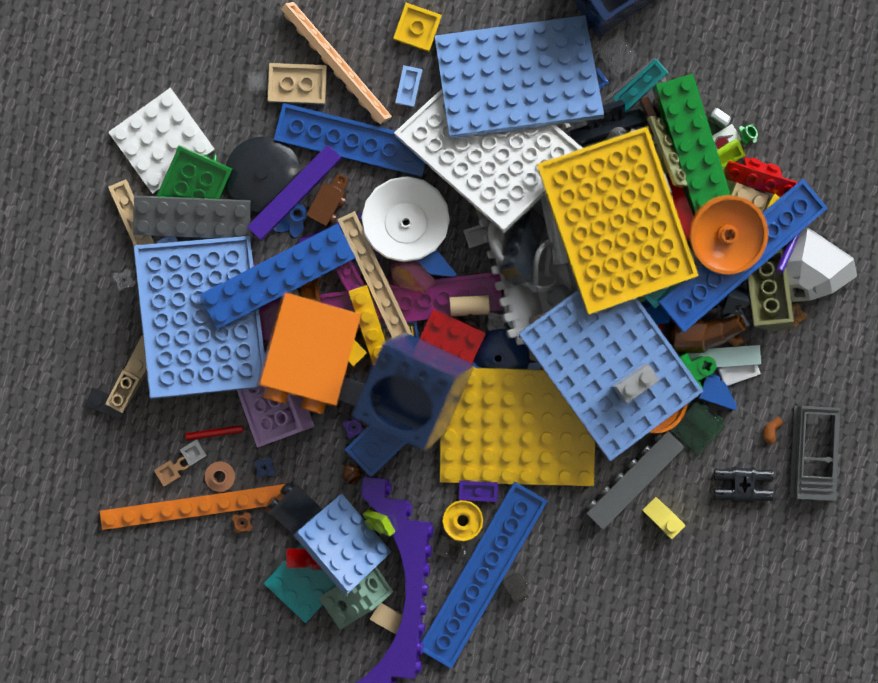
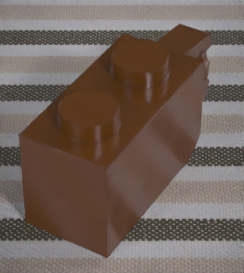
[306,173,349,227]

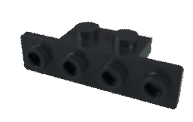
[570,100,647,145]

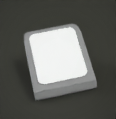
[709,108,731,129]

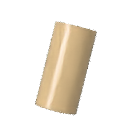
[450,295,490,316]

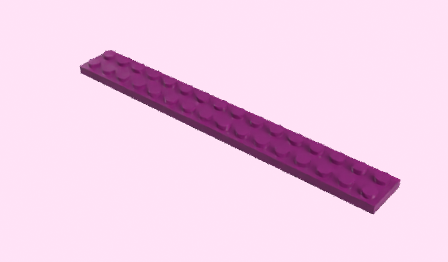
[259,272,504,340]

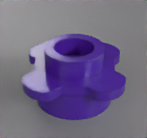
[343,418,365,438]

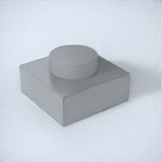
[180,440,207,466]

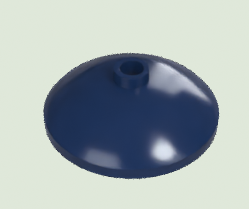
[473,329,530,369]

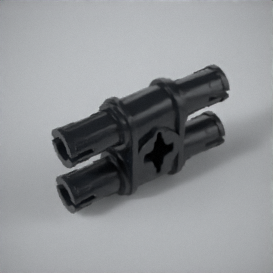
[713,466,773,503]

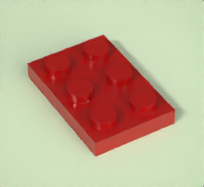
[419,309,486,363]

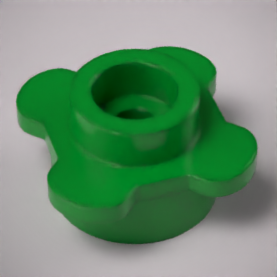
[738,125,758,144]

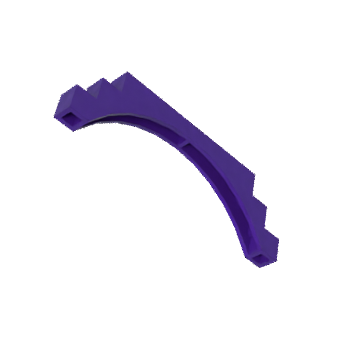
[356,477,434,683]

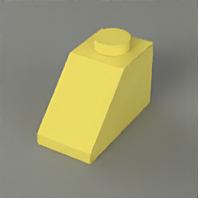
[643,497,685,539]

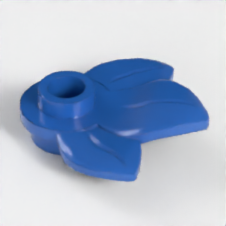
[274,204,307,238]

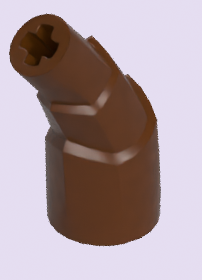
[667,315,746,354]

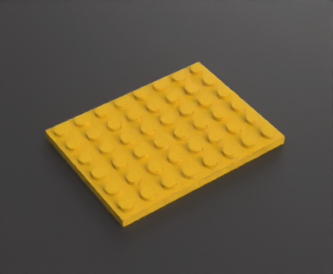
[536,127,698,315]
[440,368,595,486]

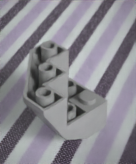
[786,228,857,302]

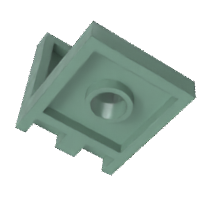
[319,567,393,630]

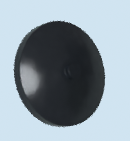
[226,136,301,213]

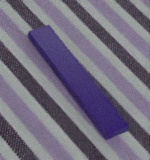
[247,145,342,241]

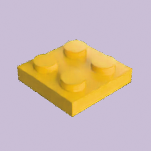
[393,3,442,52]

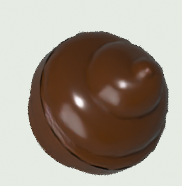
[342,464,362,484]

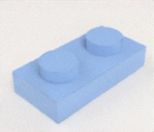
[395,66,422,108]

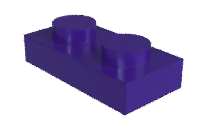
[459,481,498,502]

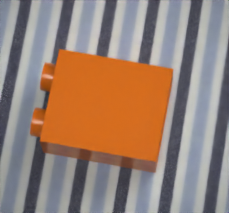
[256,293,361,414]

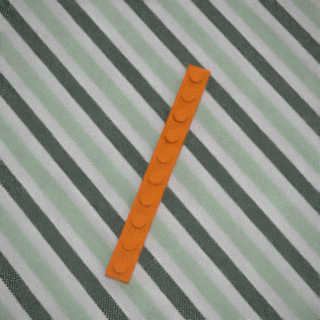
[100,484,285,530]

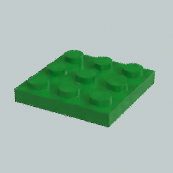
[156,145,232,199]

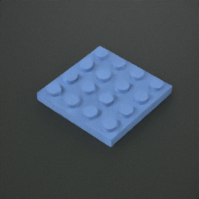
[294,494,391,595]

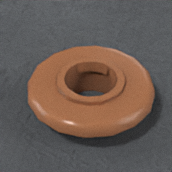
[205,461,235,492]

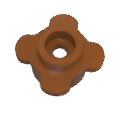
[232,512,253,533]

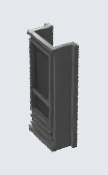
[790,406,841,501]

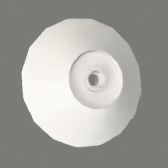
[361,176,450,262]

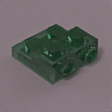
[670,401,725,456]

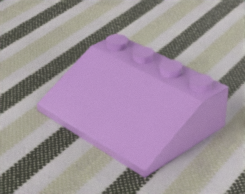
[237,388,314,448]

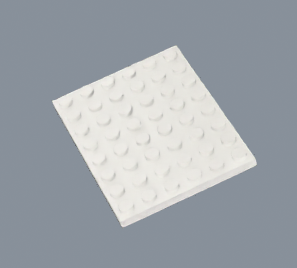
[394,89,583,233]

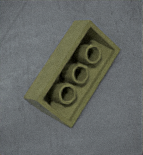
[748,249,794,331]

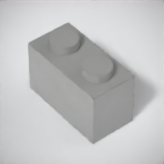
[612,364,659,403]

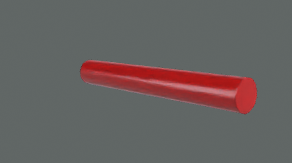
[185,425,243,441]

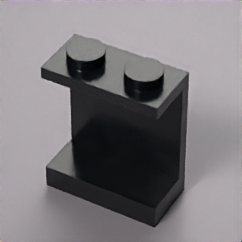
[265,481,323,543]

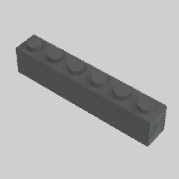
[585,431,684,530]

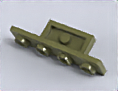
[648,116,687,187]

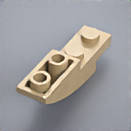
[105,335,147,413]

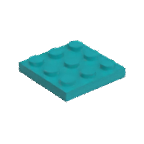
[264,544,336,623]

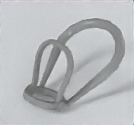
[488,221,558,292]

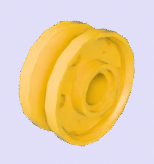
[443,500,483,541]

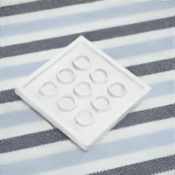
[108,88,215,194]

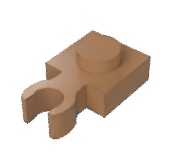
[154,457,190,486]

